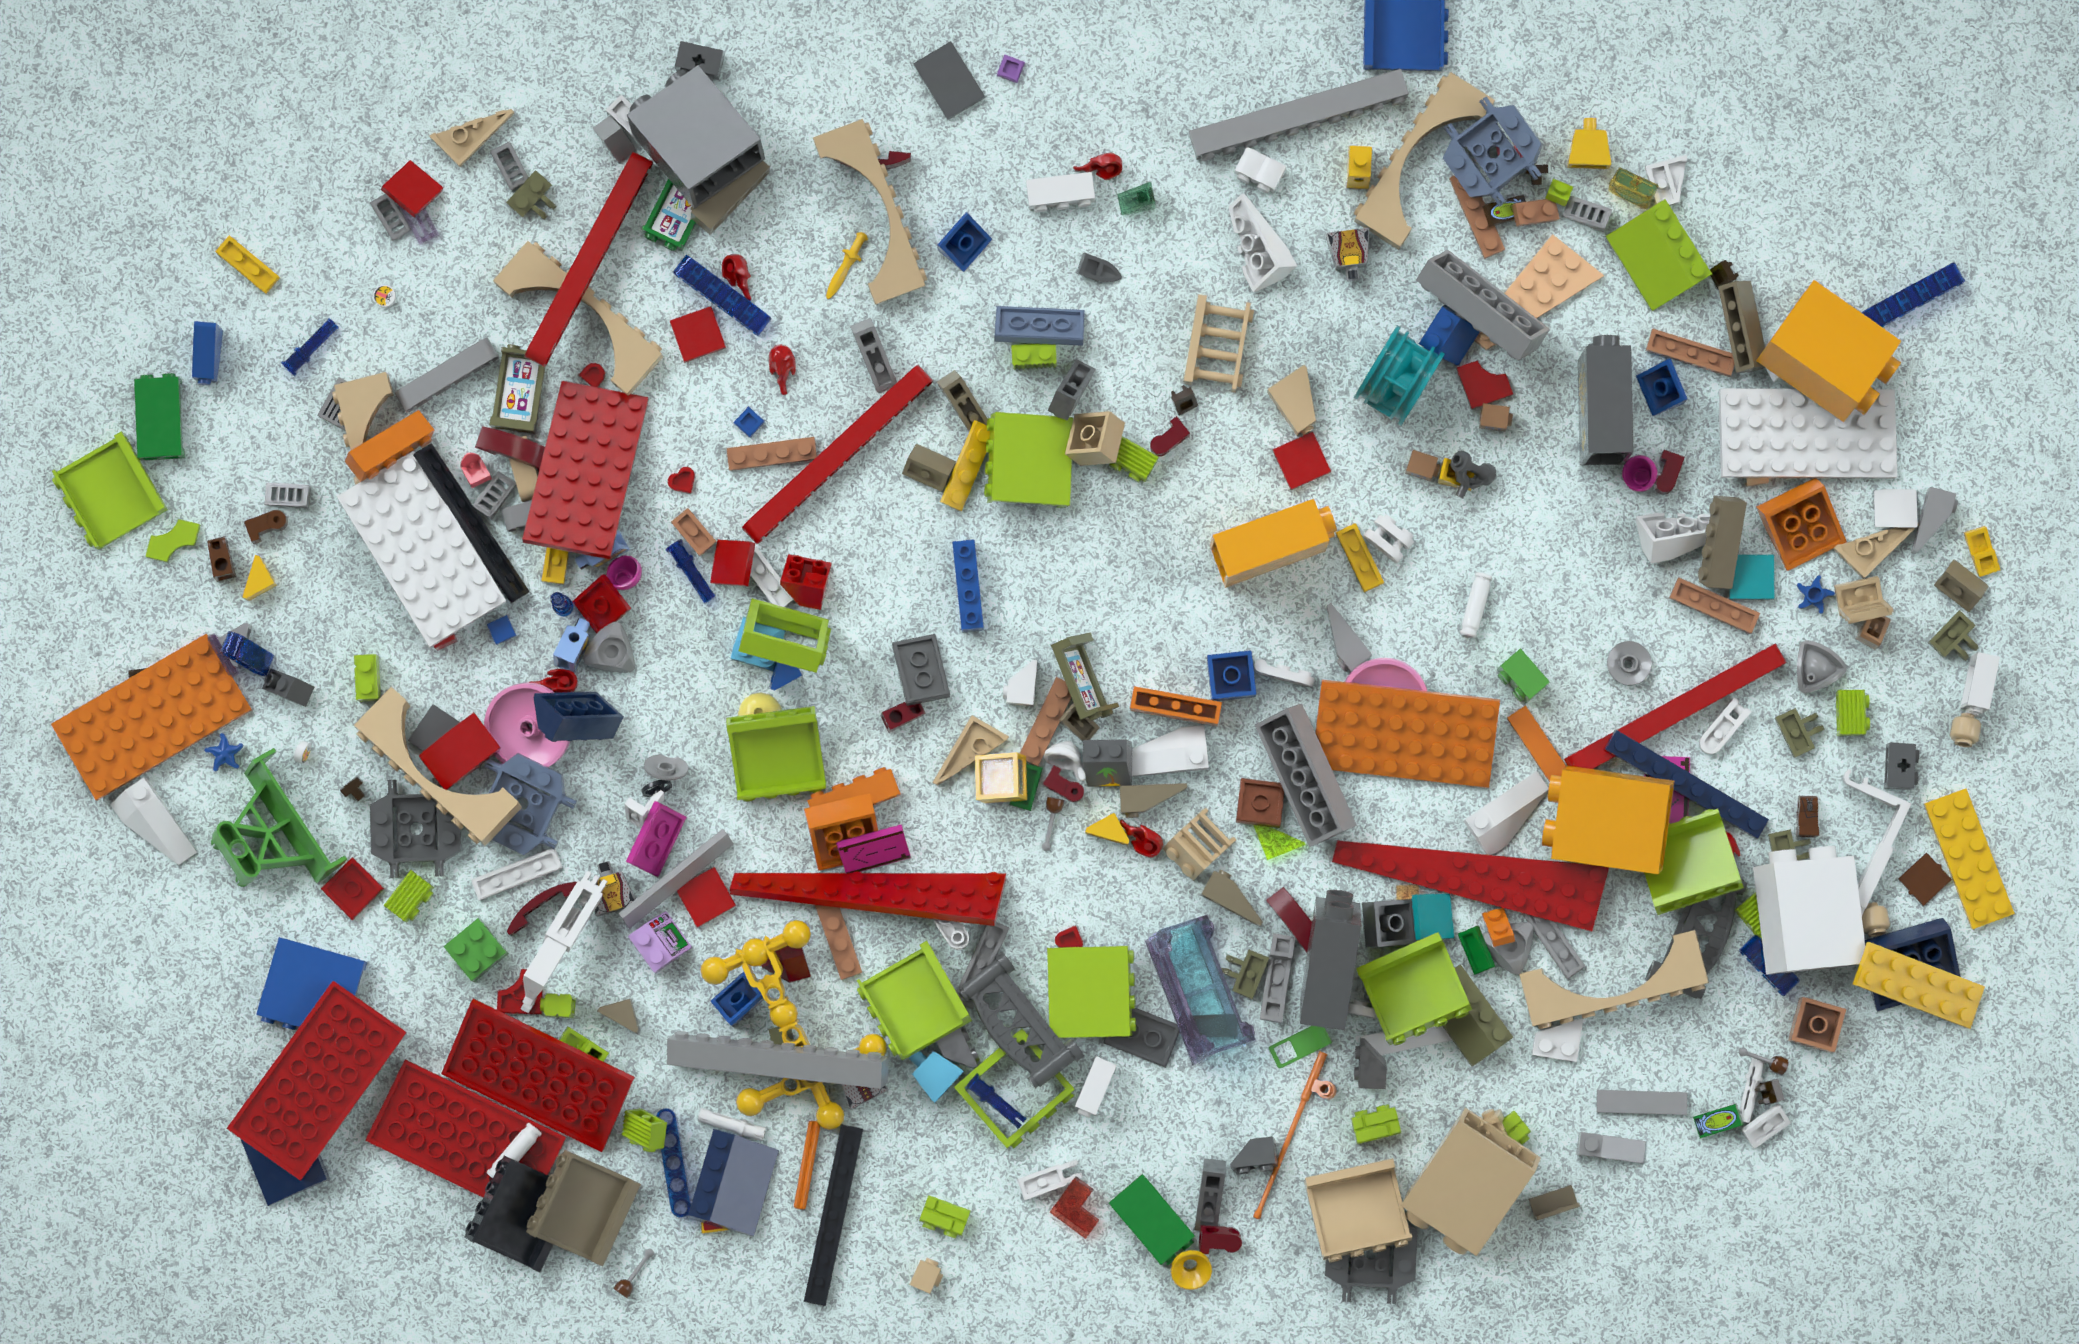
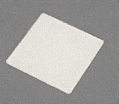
[1874,489,1918,528]

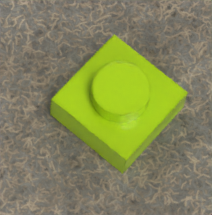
[1545,178,1574,207]

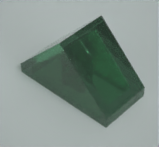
[1117,182,1156,216]

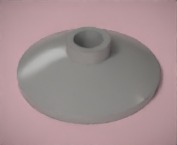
[1607,641,1652,685]
[644,754,688,781]

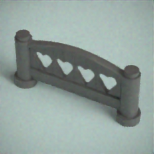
[1645,879,1748,999]
[958,952,1084,1089]

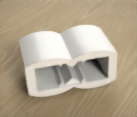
[1235,147,1286,193]

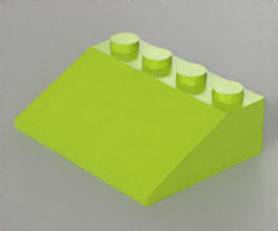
[1605,199,1712,311]

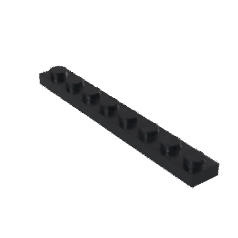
[413,443,530,603]
[803,1124,863,1306]

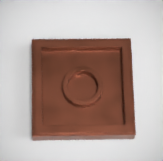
[1236,778,1284,828]

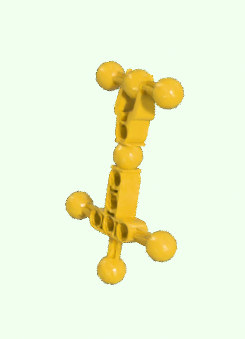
[700,920,887,1130]

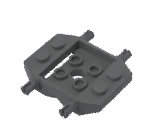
[370,778,461,878]
[1325,1225,1417,1304]

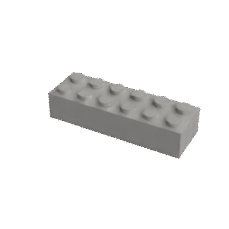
[1416,249,1550,361]
[1255,703,1357,847]

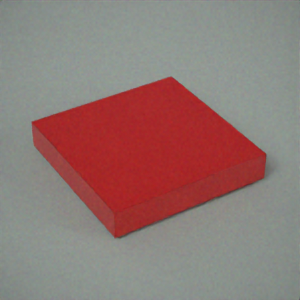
[381,160,444,218]
[670,306,726,363]
[1272,432,1331,490]
[710,539,756,587]
[572,574,632,634]
[321,857,384,920]
[677,867,736,928]

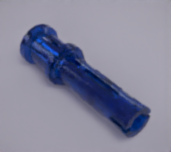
[280,318,339,377]
[665,539,716,604]
[550,592,574,617]
[965,1073,1027,1129]

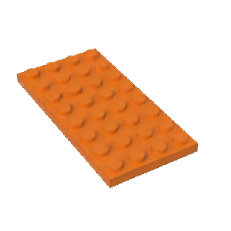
[51,633,252,801]
[1315,679,1500,788]

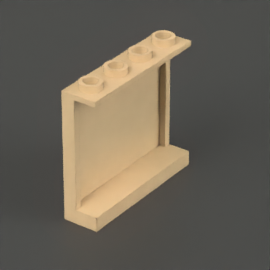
[1304,1158,1412,1262]

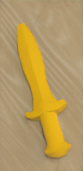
[826,232,868,299]

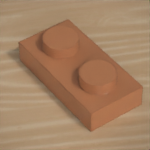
[1512,199,1560,227]
[671,508,717,556]

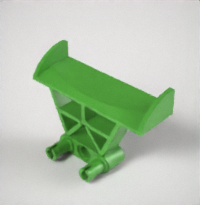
[211,748,347,887]

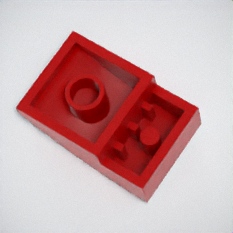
[418,712,501,790]

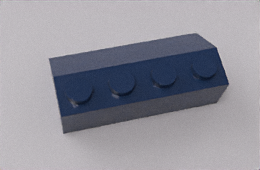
[533,692,624,742]

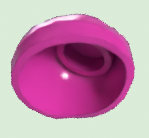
[1622,455,1658,492]
[606,555,642,590]

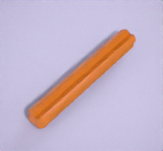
[794,1120,820,1210]

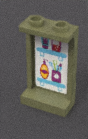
[489,344,546,434]
[1051,632,1119,721]

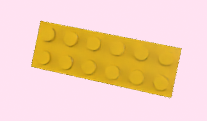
[1924,788,2015,929]
[1853,942,1985,1029]

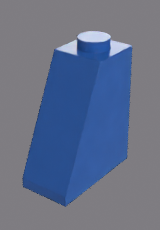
[192,321,223,385]

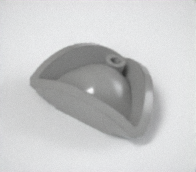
[583,622,635,673]
[1797,640,1847,693]
[1483,922,1533,974]

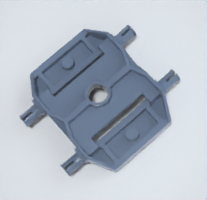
[1443,96,1543,207]
[484,753,577,855]

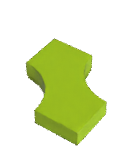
[145,519,201,562]

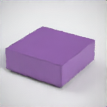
[997,54,1025,83]

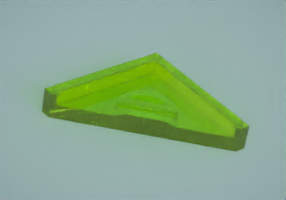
[1253,825,1306,860]

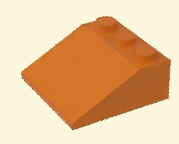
[1756,478,1847,571]
[804,793,878,871]

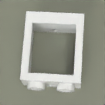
[1960,652,2000,716]
[1075,1056,1117,1118]

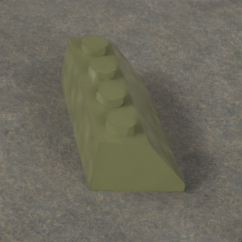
[1442,964,1513,1067]

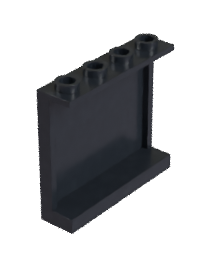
[464,1155,554,1272]

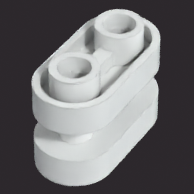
[1363,514,1414,563]
[934,919,969,950]

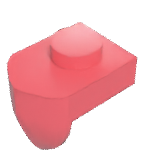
[460,452,492,488]

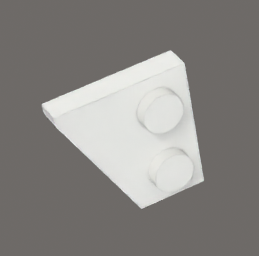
[1645,155,1687,206]
[1532,1019,1583,1062]

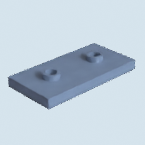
[994,306,1085,346]

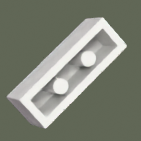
[1026,172,1095,212]

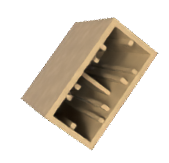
[1401,1108,1541,1256]

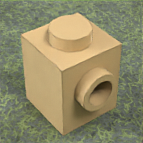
[909,1258,943,1294]

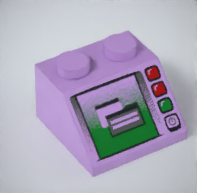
[628,911,692,973]

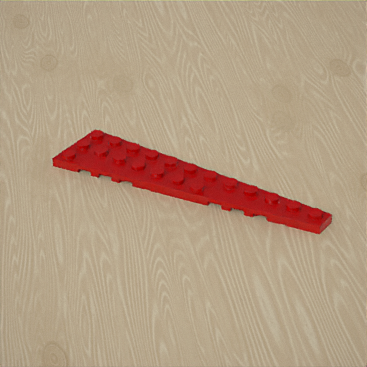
[1332,840,1609,932]
[730,872,1006,926]

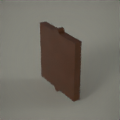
[1898,852,1952,906]

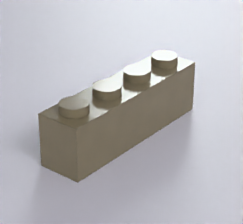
[690,161,770,235]
[1718,281,1765,373]
[1698,495,1747,589]

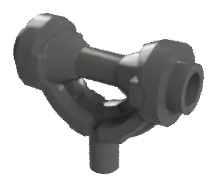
[1451,450,1496,499]

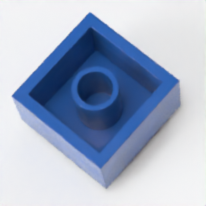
[1206,650,1256,701]

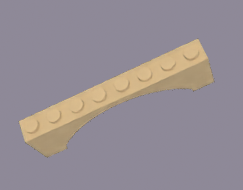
[1354,72,1495,250]
[813,119,927,304]
[493,241,663,395]
[332,372,394,485]
[354,687,522,846]
[1519,930,1709,1029]

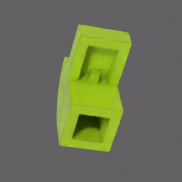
[559,1026,609,1062]

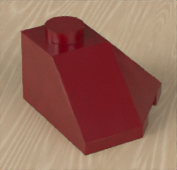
[762,946,811,983]

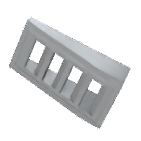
[490,141,529,191]
[370,194,411,241]
[1562,196,1613,232]
[473,471,516,520]
[264,483,311,509]

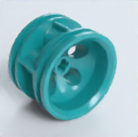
[1353,325,1445,426]

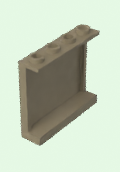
[526,1150,641,1267]

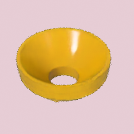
[1171,1250,1212,1290]

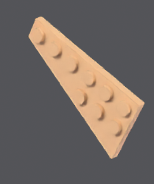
[1475,234,1604,350]

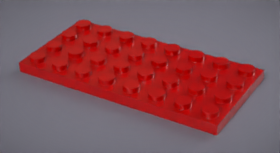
[522,381,649,559]
[226,981,407,1181]
[441,998,635,1152]
[365,1059,567,1197]

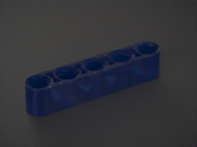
[673,255,772,336]
[1861,262,1966,327]
[656,1108,692,1217]

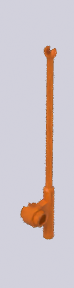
[1253,1051,1337,1219]

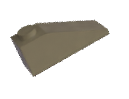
[937,370,987,431]
[1120,783,1187,818]
[1201,869,1263,927]

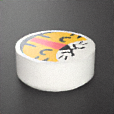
[373,285,396,308]
[294,741,311,764]

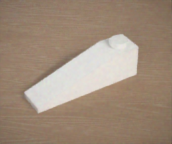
[1228,194,1297,292]
[1636,513,1710,563]
[1132,725,1209,777]
[1463,771,1549,855]
[110,777,197,865]

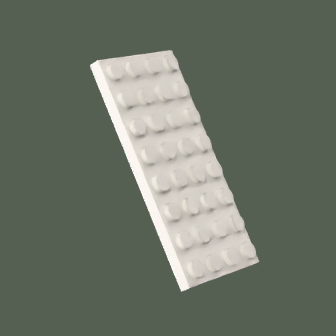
[1718,388,1897,479]
[337,451,506,648]

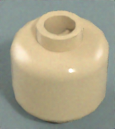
[1950,713,1981,747]
[1862,902,1890,937]

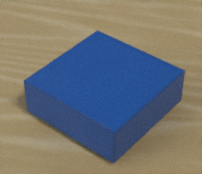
[733,406,765,438]
[487,615,517,645]

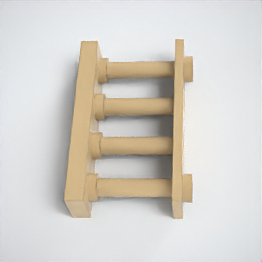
[1183,294,1254,393]

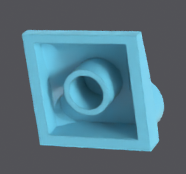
[730,617,786,672]

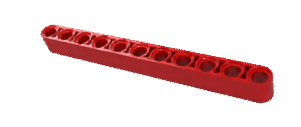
[524,152,653,367]
[742,365,934,544]
[1564,643,1787,769]

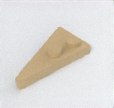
[429,109,515,167]
[1833,523,1919,579]
[933,715,1009,786]

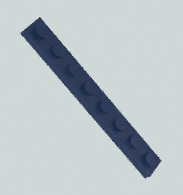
[1604,730,1769,839]

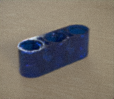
[220,631,274,677]
[1739,934,1800,997]

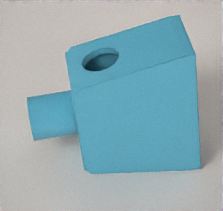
[909,1051,964,1103]

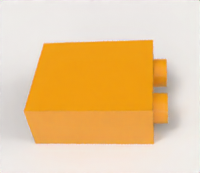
[1756,280,1901,422]
[1210,499,1337,588]
[1542,766,1675,874]

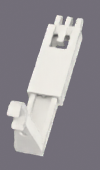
[1843,769,1911,916]
[521,871,608,1013]

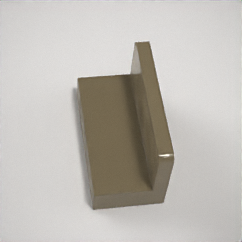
[902,444,956,492]
[1934,559,1989,612]
[1528,1185,1580,1221]

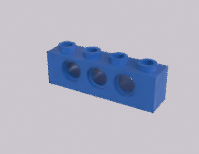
[952,539,984,633]

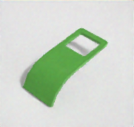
[1269,1026,1332,1069]

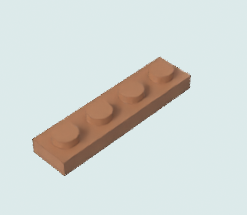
[1449,176,1505,259]
[1645,329,1735,377]
[726,437,817,471]
[1669,577,1760,634]
[1020,677,1071,766]
[815,905,862,980]

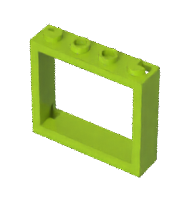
[738,598,831,673]
[954,1028,1075,1149]

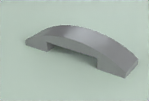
[1260,933,1295,1023]

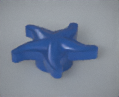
[1797,575,1835,614]
[204,733,244,772]

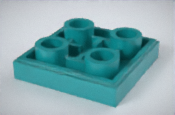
[1729,554,1775,600]
[1412,894,1454,940]

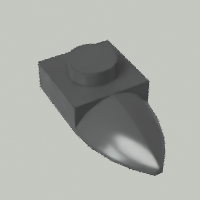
[1076,253,1122,282]

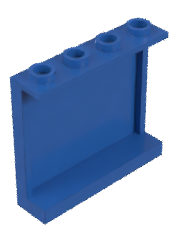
[1363,0,1449,71]
[256,937,368,1030]

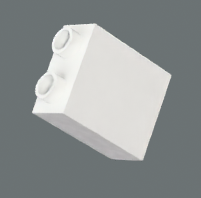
[1753,846,1865,975]

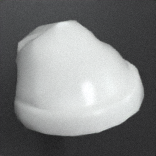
[1044,741,1085,781]

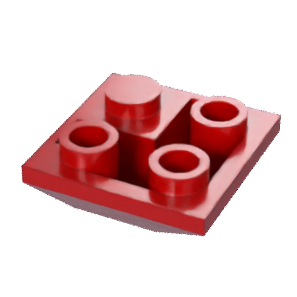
[780,554,832,610]

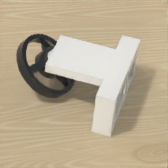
[624,780,672,829]

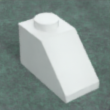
[1003,660,1037,707]

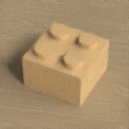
[1065,411,1125,466]

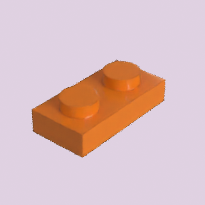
[1482,908,1515,947]

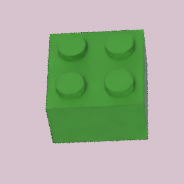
[1497,648,1550,703]
[443,918,509,982]

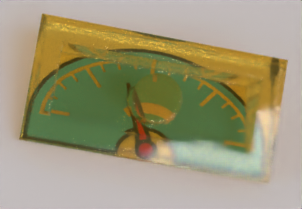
[1608,167,1659,210]

